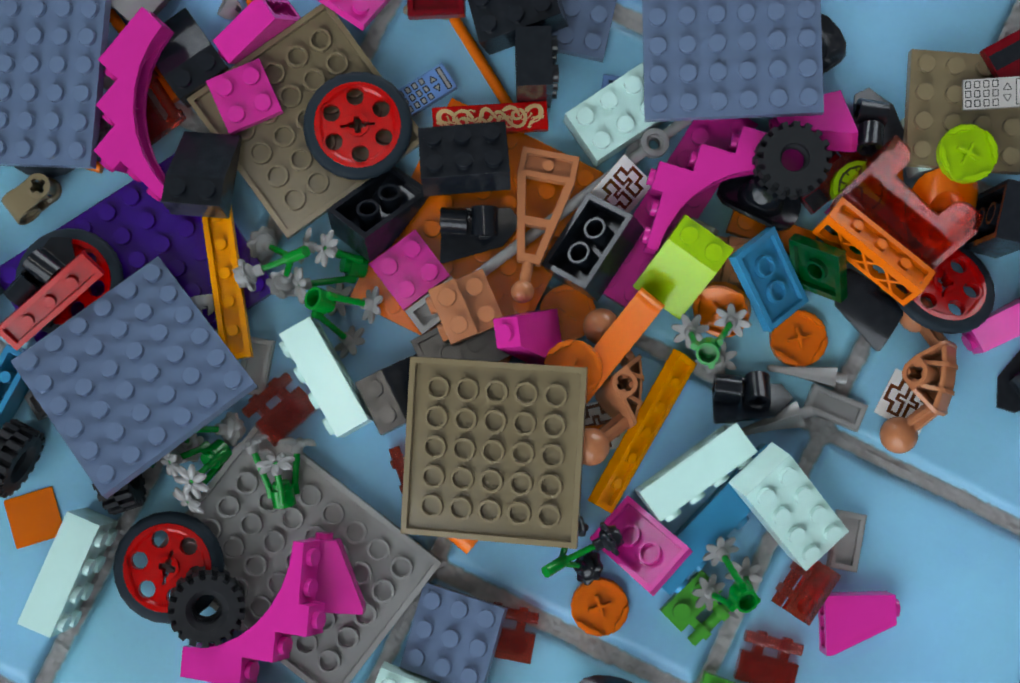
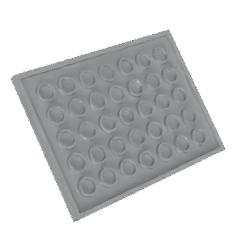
[159,420,442,683]

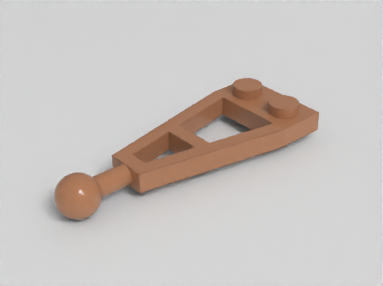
[511,146,580,303]

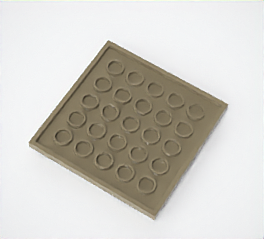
[186,4,419,239]
[400,356,588,549]

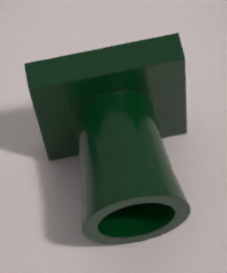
[789,229,861,303]

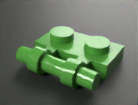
[659,570,730,646]

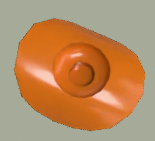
[906,168,979,253]

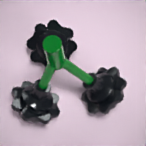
[541,516,624,585]

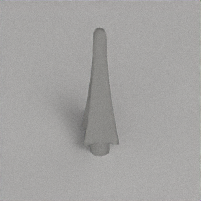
[767,365,848,388]
[741,401,815,435]

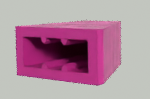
[213,0,301,64]
[769,90,858,152]
[961,297,1020,354]
[493,308,562,364]
[308,532,366,615]
[818,591,900,656]

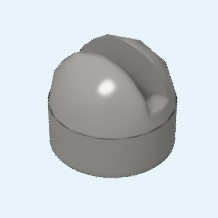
[217,0,242,20]
[191,294,215,316]

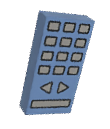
[399,63,457,117]

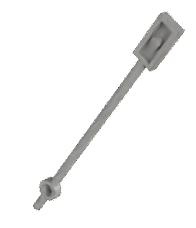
[405,120,692,335]

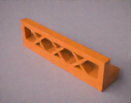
[812,197,936,306]

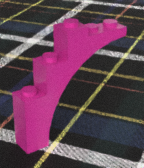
[93,7,175,202]
[641,126,804,255]
[180,539,326,683]

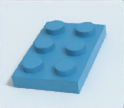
[728,227,809,332]

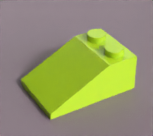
[632,215,734,320]

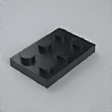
[410,327,511,362]

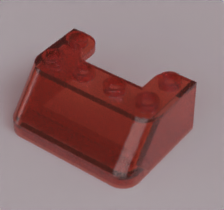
[830,135,983,269]

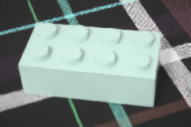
[564,62,665,168]
[279,316,373,438]
[634,422,758,522]
[728,442,849,571]
[17,508,118,638]

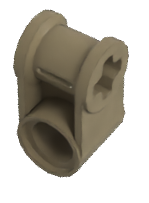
[1,173,62,225]

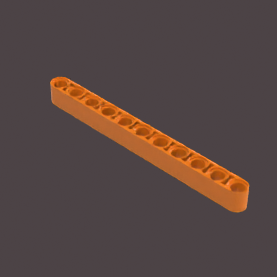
[447,287,665,554]

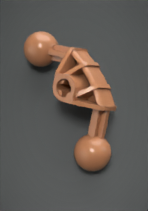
[879,297,958,454]
[583,308,644,466]

